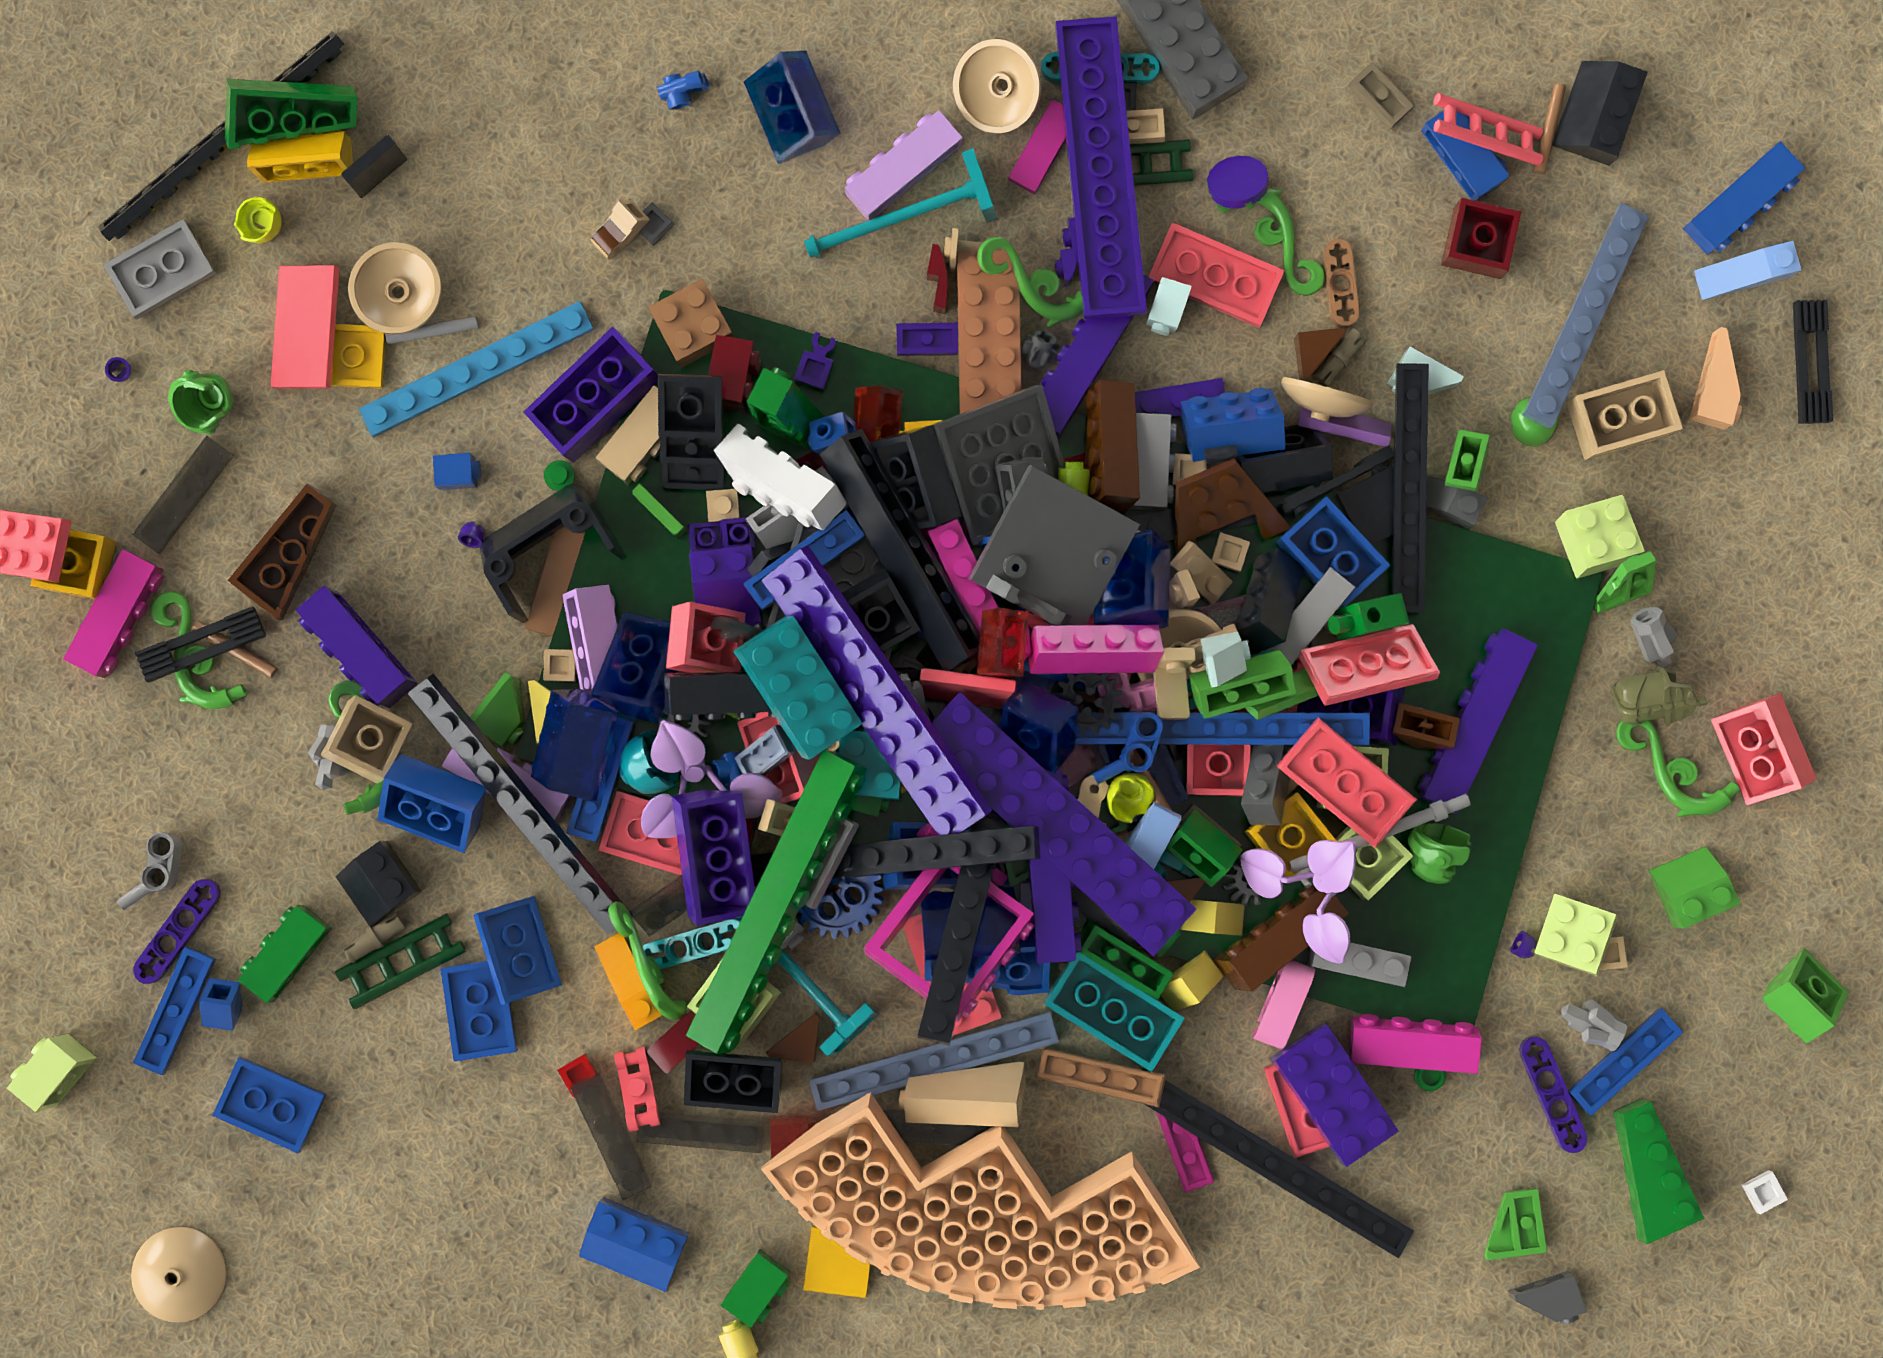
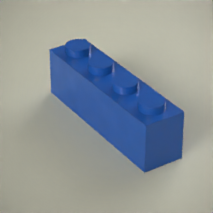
[1682,141,1805,255]

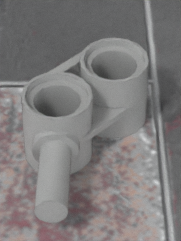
[117,832,183,910]

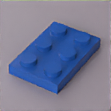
[473,896,562,1005]
[440,961,518,1062]
[212,1057,327,1153]

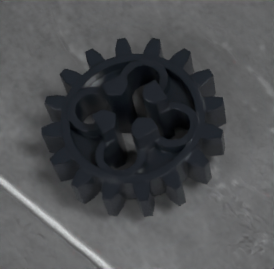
[1054,673,1123,735]

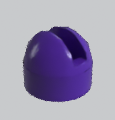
[105,357,131,382]
[458,521,485,548]
[1510,931,1537,959]

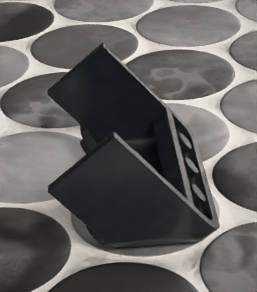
[480,484,627,623]

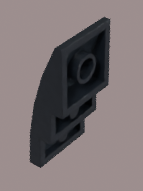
[658,374,725,490]

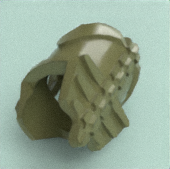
[1611,666,1708,726]

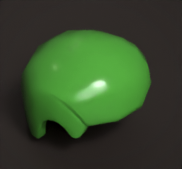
[1510,396,1558,447]

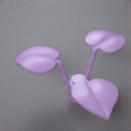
[641,720,783,838]
[1241,840,1356,964]

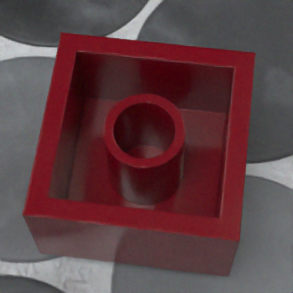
[1441,198,1522,279]
[708,334,762,413]

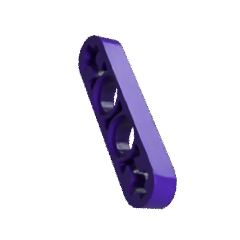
[133,879,221,984]
[1519,1036,1587,1153]

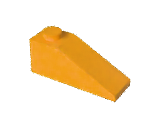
[594,933,662,1031]

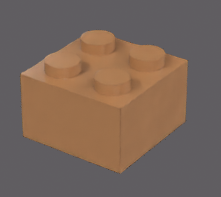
[648,278,733,368]

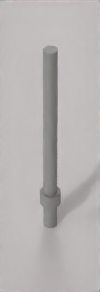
[1289,794,1471,873]

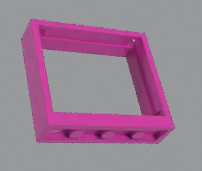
[864,867,1035,1022]

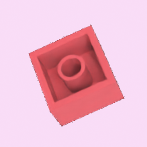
[666,602,746,673]

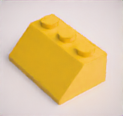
[247,129,353,183]

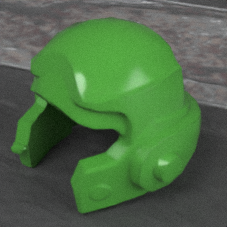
[168,369,233,435]
[1408,823,1471,884]

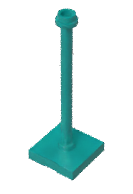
[804,149,998,258]
[738,917,880,1057]

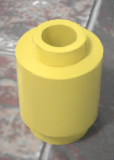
[718,1319,759,1358]

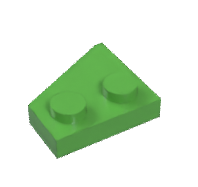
[1594,551,1656,615]
[1484,1188,1547,1260]

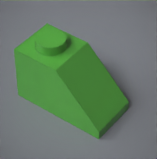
[1445,430,1490,491]

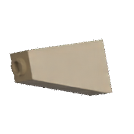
[899,1062,1026,1127]

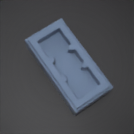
[735,725,795,776]

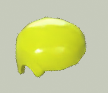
[234,197,282,244]
[1107,773,1154,823]

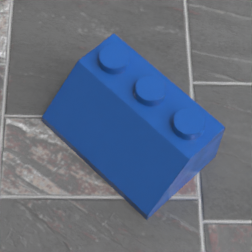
[579,1197,690,1292]

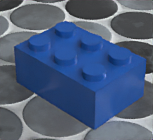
[1180,388,1285,462]
[1276,496,1390,609]
[377,753,487,853]

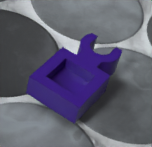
[794,332,836,391]

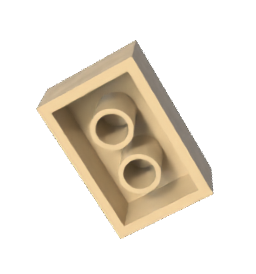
[1566,370,1683,461]

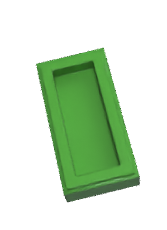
[632,484,686,538]

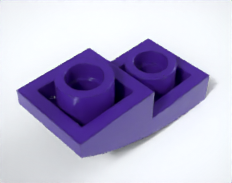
[1055,217,1078,286]
[687,518,755,552]

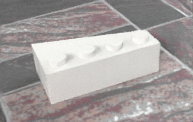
[714,424,847,531]

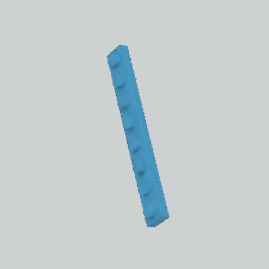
[359,301,594,437]

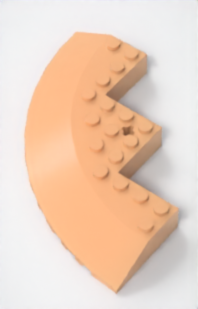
[761,1092,1200,1310]

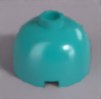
[619,730,679,794]

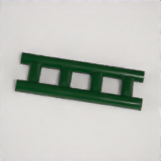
[1130,139,1193,186]
[335,913,466,1010]

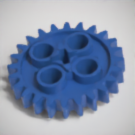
[798,843,885,939]

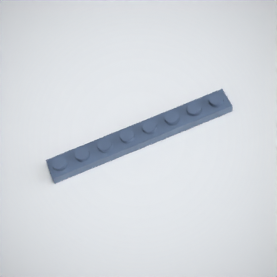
[1522,203,1648,429]
[809,1011,1059,1111]

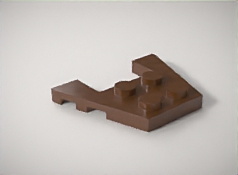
[1174,458,1290,555]

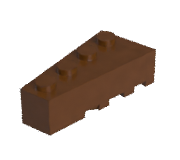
[1085,379,1140,515]
[227,484,337,620]
[1213,882,1349,992]

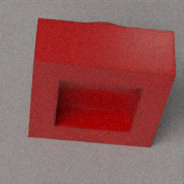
[557,1053,601,1097]

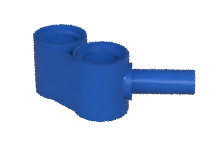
[1092,711,1163,784]

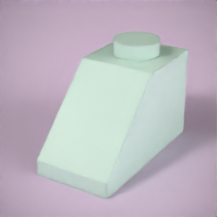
[1146,277,1192,336]
[1387,347,1464,394]
[1200,632,1251,687]

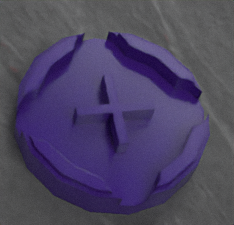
[1207,156,1269,209]

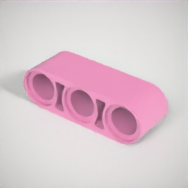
[1252,960,1315,1050]

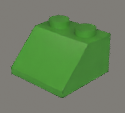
[1648,847,1741,929]
[1762,948,1849,1043]

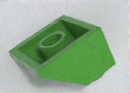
[470,672,525,747]

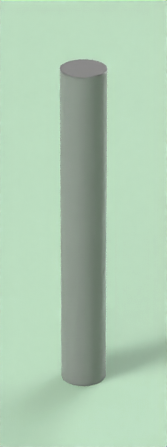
[385,316,479,344]

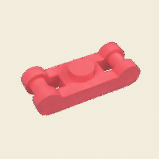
[614,1046,661,1132]

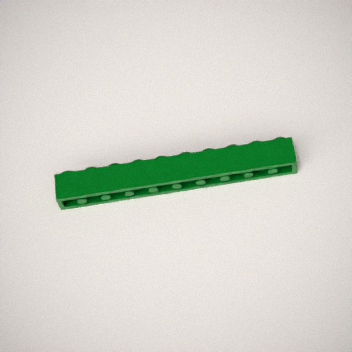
[686,749,867,1054]

